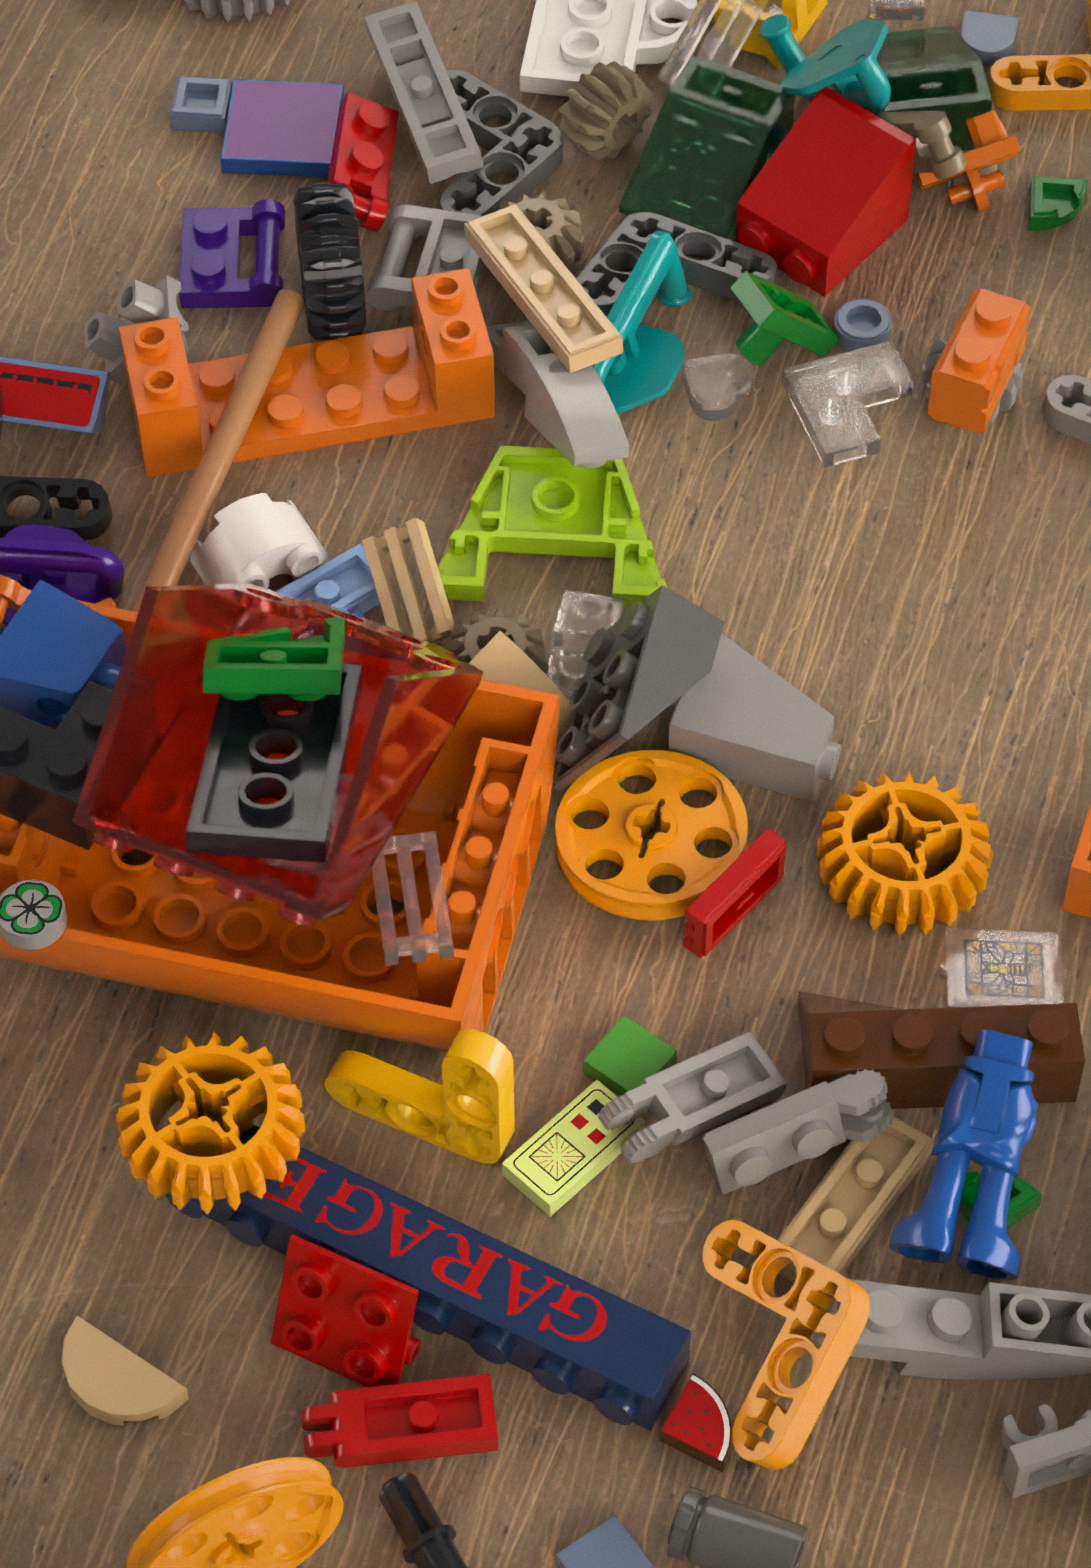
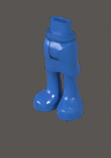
[889,1030,1038,1281]

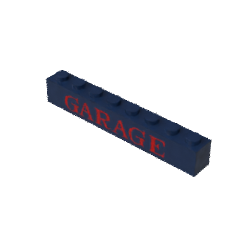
[165,1114,691,1431]

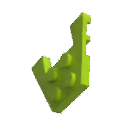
[438,445,667,609]

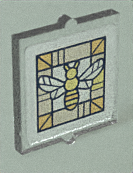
[939,928,1069,1008]

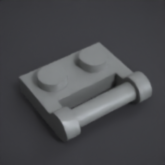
[366,205,483,311]

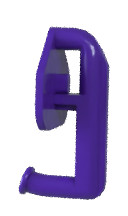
[0,525,125,627]

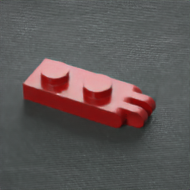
[301,1374,499,1468]

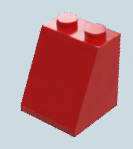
[735,87,917,297]

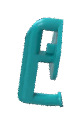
[759,14,891,115]
[593,230,692,415]

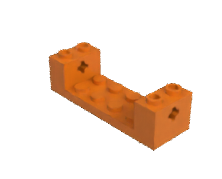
[119,268,495,478]

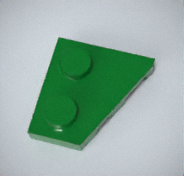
[203,617,345,701]

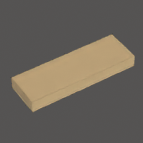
[778,1116,934,1283]

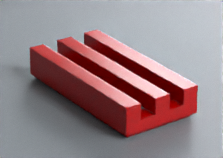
[683,828,786,959]

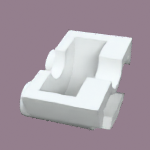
[190,493,330,611]

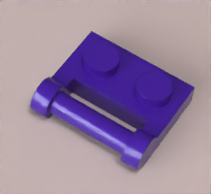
[179,199,286,308]

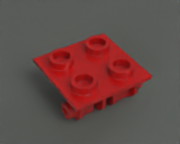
[271,1234,422,1387]

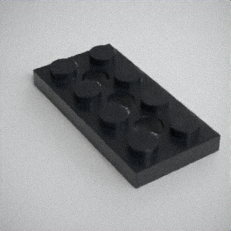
[186,664,362,863]

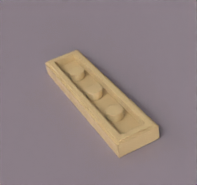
[464,204,624,373]

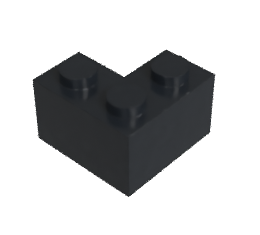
[0,681,155,850]

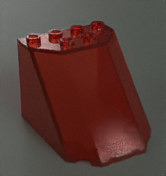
[72,584,483,926]

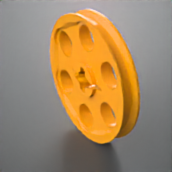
[555,750,748,920]
[126,1457,344,1568]

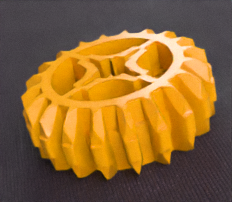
[816,771,993,938]
[116,1031,305,1215]

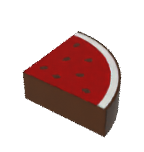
[660,1373,732,1473]

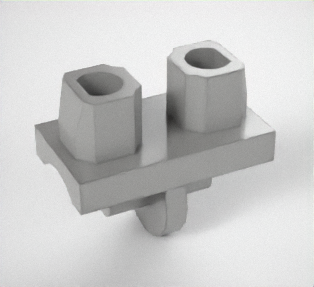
[84,275,189,384]

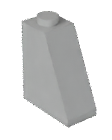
[668,633,841,802]

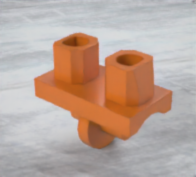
[916,110,1020,213]

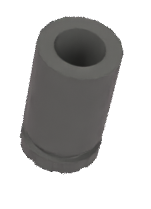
[667,1486,809,1568]

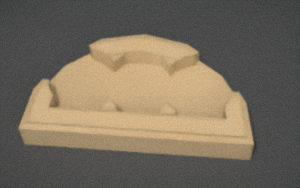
[61,1316,189,1426]

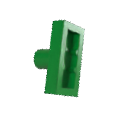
[730,271,840,366]

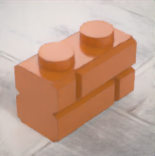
[927,288,1031,434]

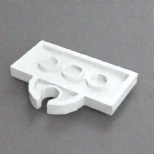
[520,0,699,97]

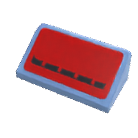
[0,356,110,433]

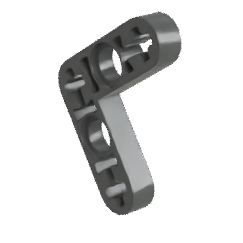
[440,69,563,216]
[576,212,777,317]

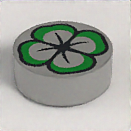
[0,879,67,950]

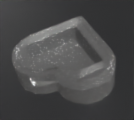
[681,353,753,421]

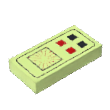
[502,1080,645,1217]

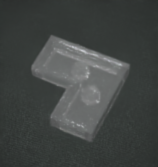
[782,340,914,468]

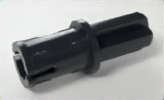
[379,1472,468,1568]

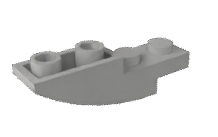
[486,320,630,468]
[837,1279,1091,1380]

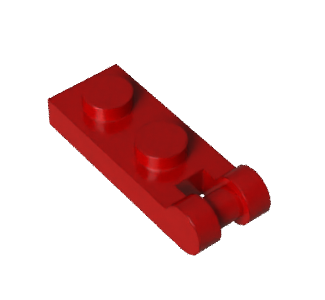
[327,92,399,232]

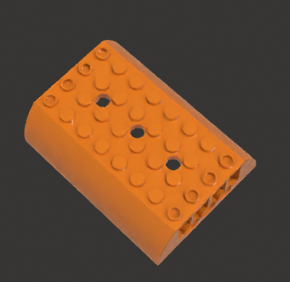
[0,600,560,1051]

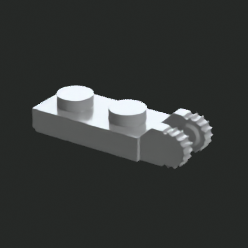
[597,1032,788,1164]
[702,1069,894,1195]

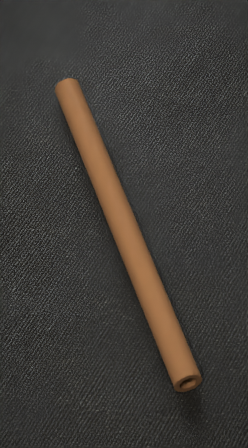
[131,289,305,617]

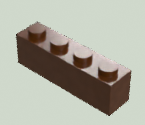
[798,991,1085,1109]

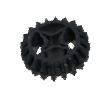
[293,182,367,340]

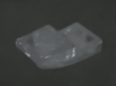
[545,590,625,701]

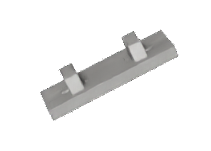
[364,1,483,184]

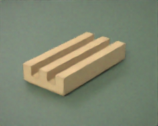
[362,517,454,656]

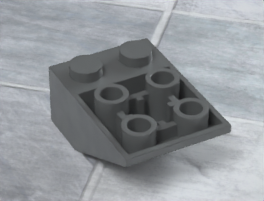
[552,585,724,791]

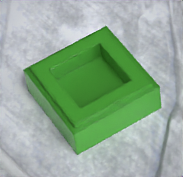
[583,1015,677,1096]

